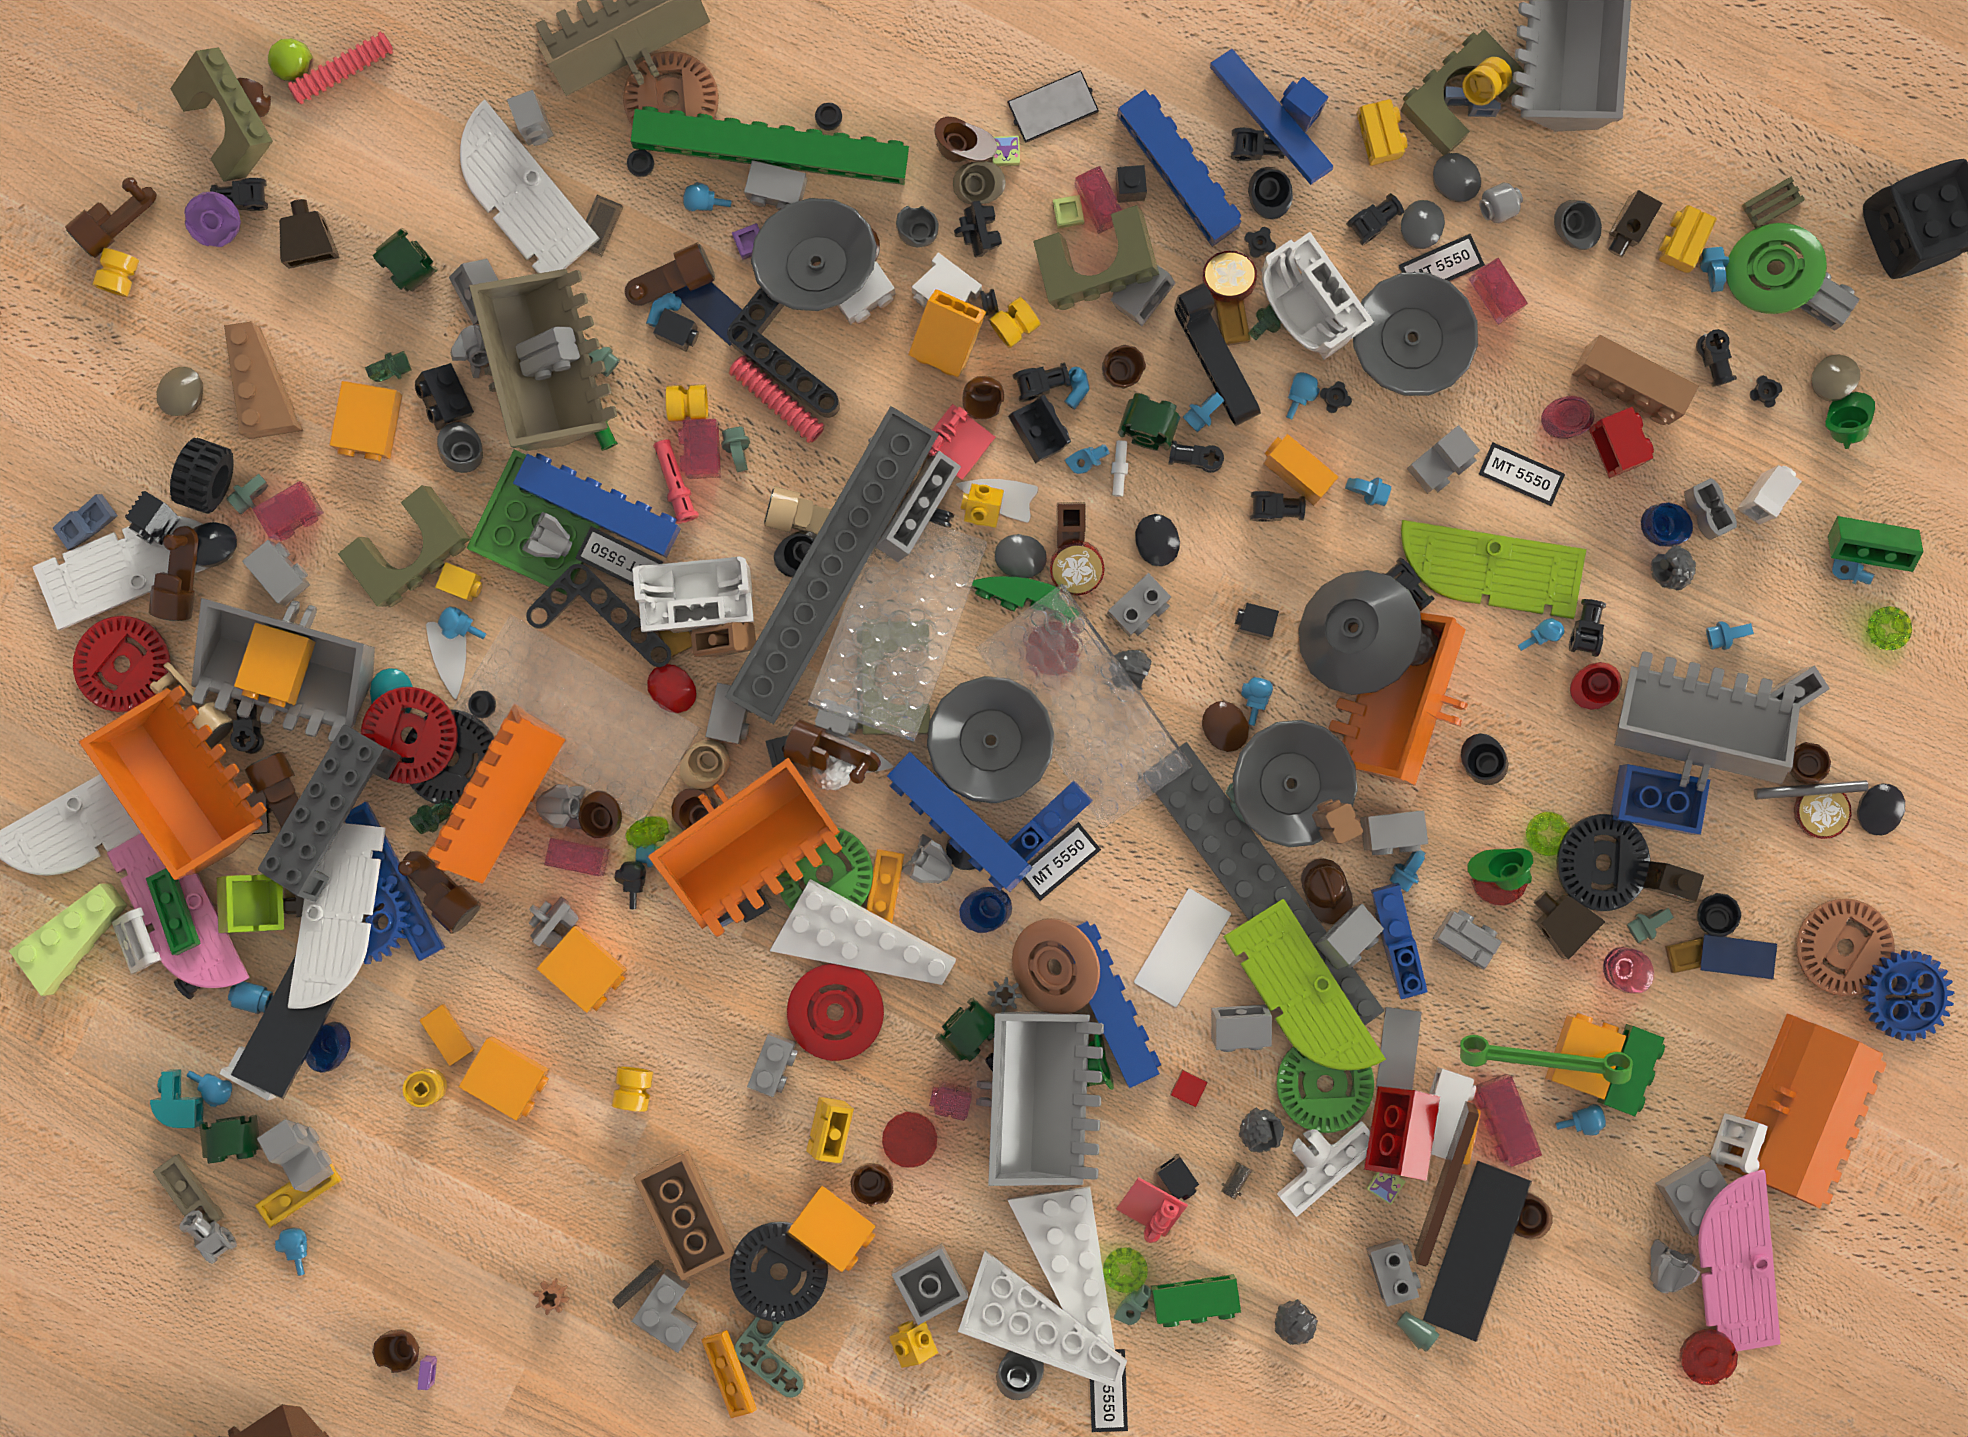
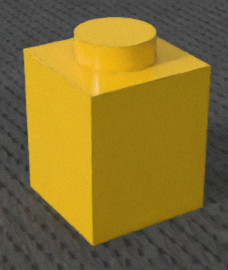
[435,562,483,602]

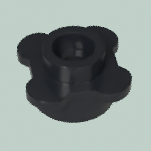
[1245,227,1276,258]
[1750,375,1782,408]
[1320,381,1352,413]

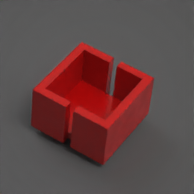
[1588,406,1654,479]

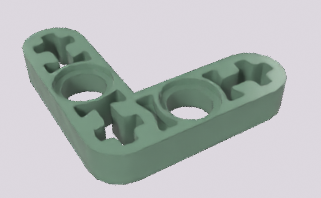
[734,1292,804,1398]

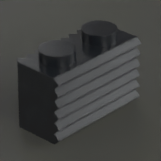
[125,491,180,545]

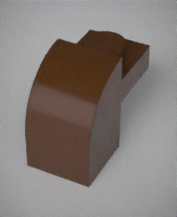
[1056,502,1086,555]

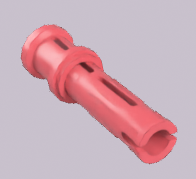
[653,439,699,524]

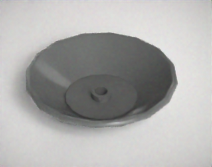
[751,198,877,311]
[1353,272,1478,396]
[1299,570,1422,695]
[927,676,1054,804]
[1232,720,1358,847]

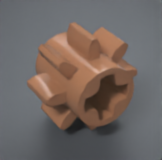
[533,1278,570,1315]

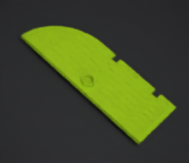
[1401,520,1587,619]
[1223,898,1386,1070]

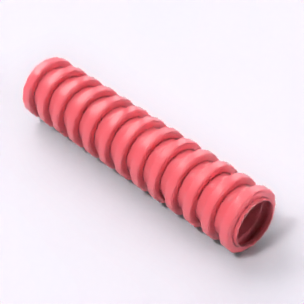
[288,31,394,104]
[729,355,825,443]

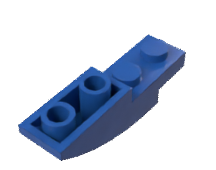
[1007,781,1093,862]
[1371,882,1428,1000]

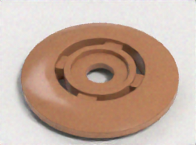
[623,51,719,126]
[1796,899,1895,996]
[1012,918,1100,1014]

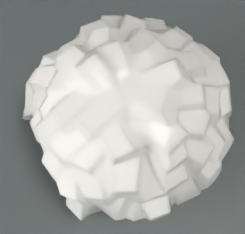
[810,755,854,791]

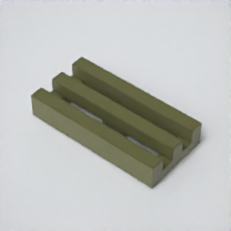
[1742,176,1805,229]

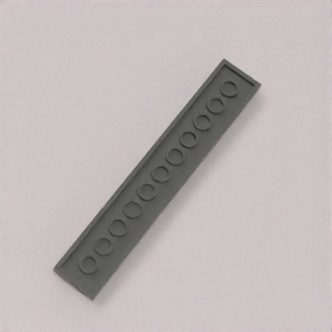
[725,406,939,725]
[1142,742,1385,1025]

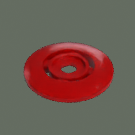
[73,616,171,712]
[361,687,458,784]
[787,963,884,1061]

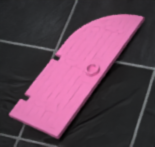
[107,833,249,988]
[1698,1170,1781,1352]

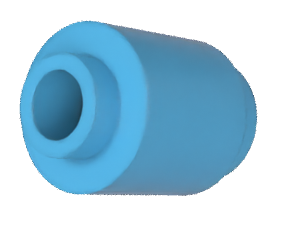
[228,981,273,1014]

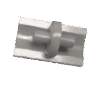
[529,896,579,949]

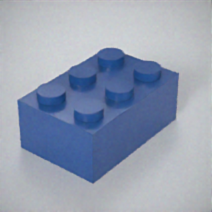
[1611,764,1710,835]

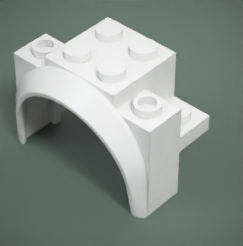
[1261,232,1374,360]
[632,556,754,633]

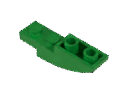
[972,576,1082,624]

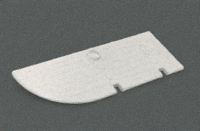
[460,99,600,273]
[33,516,233,631]
[0,774,141,876]
[288,823,386,1009]

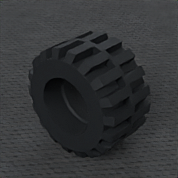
[170,437,234,514]

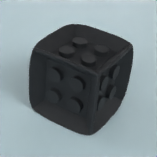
[1863,159,1968,279]

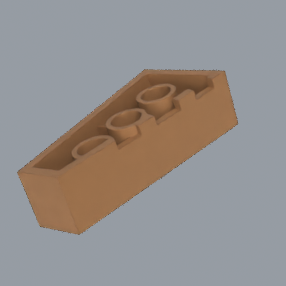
[224,321,303,439]

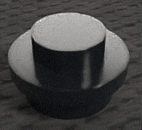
[815,103,842,131]
[627,149,655,177]
[468,690,496,718]

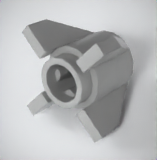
[450,325,489,378]
[522,512,573,559]
[536,784,586,829]
[902,834,953,884]
[1650,1239,1701,1294]

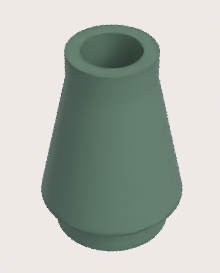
[1396,1311,1440,1352]

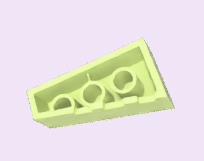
[9,883,127,996]

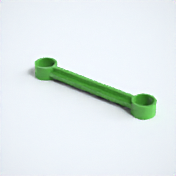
[1460,1035,1633,1084]

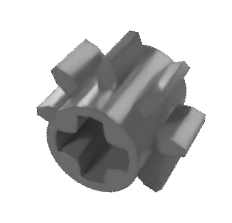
[988,977,1022,1012]

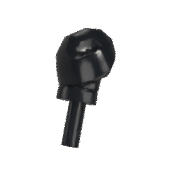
[615,861,646,910]

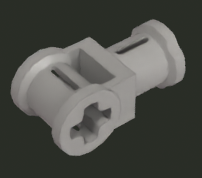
[179,1210,237,1264]

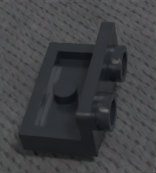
[415,363,474,430]
[1008,395,1071,464]

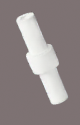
[1111,440,1128,497]

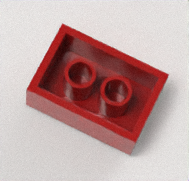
[1364,1086,1440,1181]

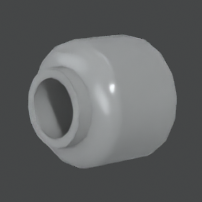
[1479,182,1523,223]

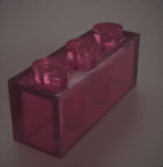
[1474,1074,1542,1167]

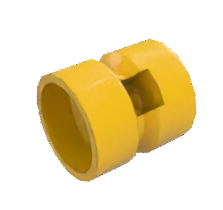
[1462,57,1512,106]
[92,248,139,297]
[989,296,1041,348]
[665,384,708,422]
[611,1066,653,1112]
[402,1068,447,1108]

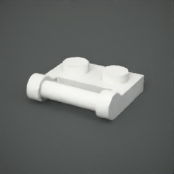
[111,908,161,974]
[1711,1113,1768,1174]

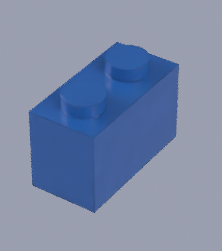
[1280,77,1329,133]

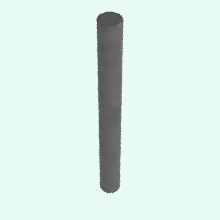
[1754,780,1868,800]

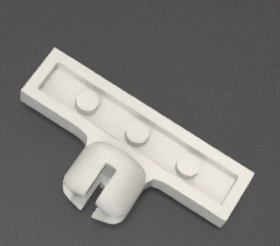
[1277,1121,1370,1217]

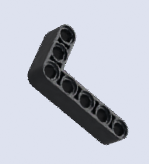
[1174,283,1261,426]
[727,287,840,418]
[526,563,671,667]

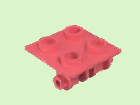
[928,404,996,480]
[1116,1177,1188,1243]

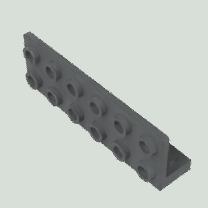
[258,725,401,902]

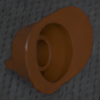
[934,116,997,162]
[1301,858,1353,924]

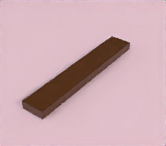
[1414,1101,1479,1267]

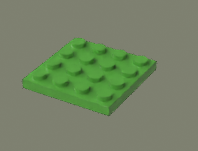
[467,449,600,595]

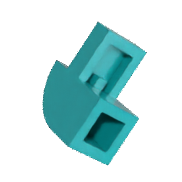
[150,1069,204,1128]

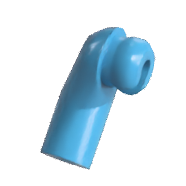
[646,293,682,327]
[1064,367,1089,410]

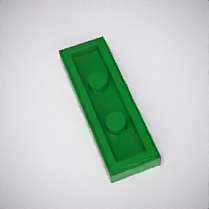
[146,868,201,955]

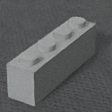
[875,451,961,562]

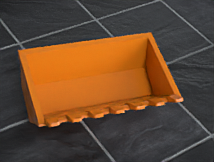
[1329,612,1468,786]
[79,686,267,880]
[427,703,566,884]
[648,758,842,937]
[1724,1014,1886,1209]

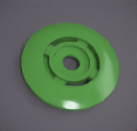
[1726,223,1827,314]
[776,827,873,910]
[1276,1046,1374,1133]

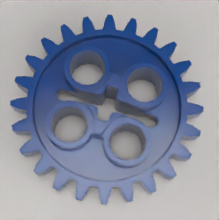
[363,877,411,965]
[1862,950,1955,1041]

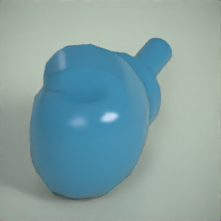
[683,182,731,211]
[1286,372,1320,419]
[438,606,486,639]
[1517,618,1564,651]
[1241,677,1273,726]
[187,1071,232,1107]
[1556,1104,1606,1136]
[275,1227,307,1276]

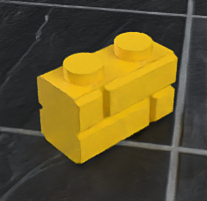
[1356,99,1408,166]
[1658,205,1717,273]
[806,1097,854,1163]

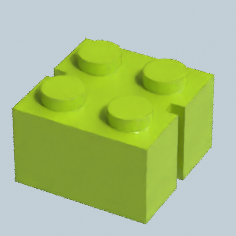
[216,874,284,934]

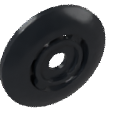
[402,709,495,806]
[1556,814,1650,911]
[730,1222,828,1322]

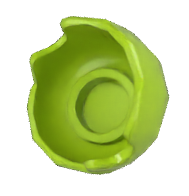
[268,38,313,81]

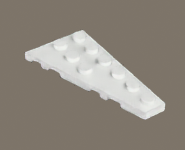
[770,879,956,985]
[1007,1186,1115,1350]
[958,1250,1127,1389]

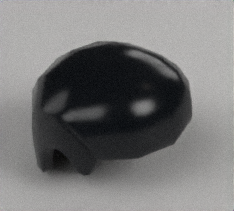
[1697,893,1742,937]

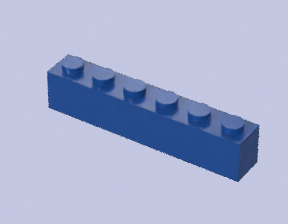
[1117,89,1241,247]
[513,453,681,558]
[887,752,1033,892]
[1062,921,1161,1088]

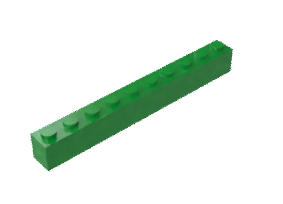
[631,106,909,185]

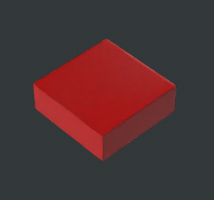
[1170,1069,1208,1107]

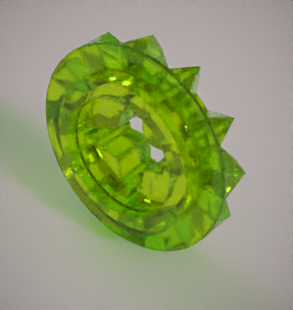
[1866,606,1912,651]
[1526,812,1570,856]
[625,816,670,849]
[1103,1247,1148,1293]

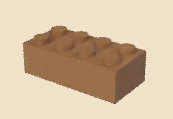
[1572,335,1699,425]
[633,1150,735,1281]

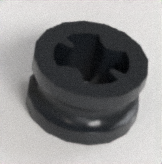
[980,289,999,316]
[929,508,955,528]

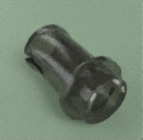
[1221,1162,1252,1200]

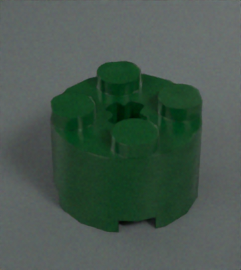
[372,228,438,292]
[1118,393,1180,451]
[935,997,995,1062]
[199,1115,261,1164]

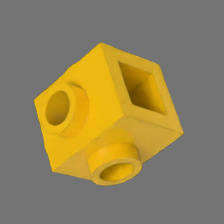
[961,483,1004,528]
[889,1320,938,1368]

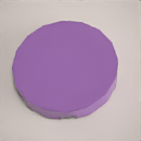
[184,192,241,247]

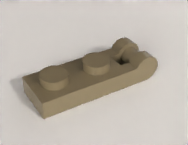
[153,1154,224,1224]

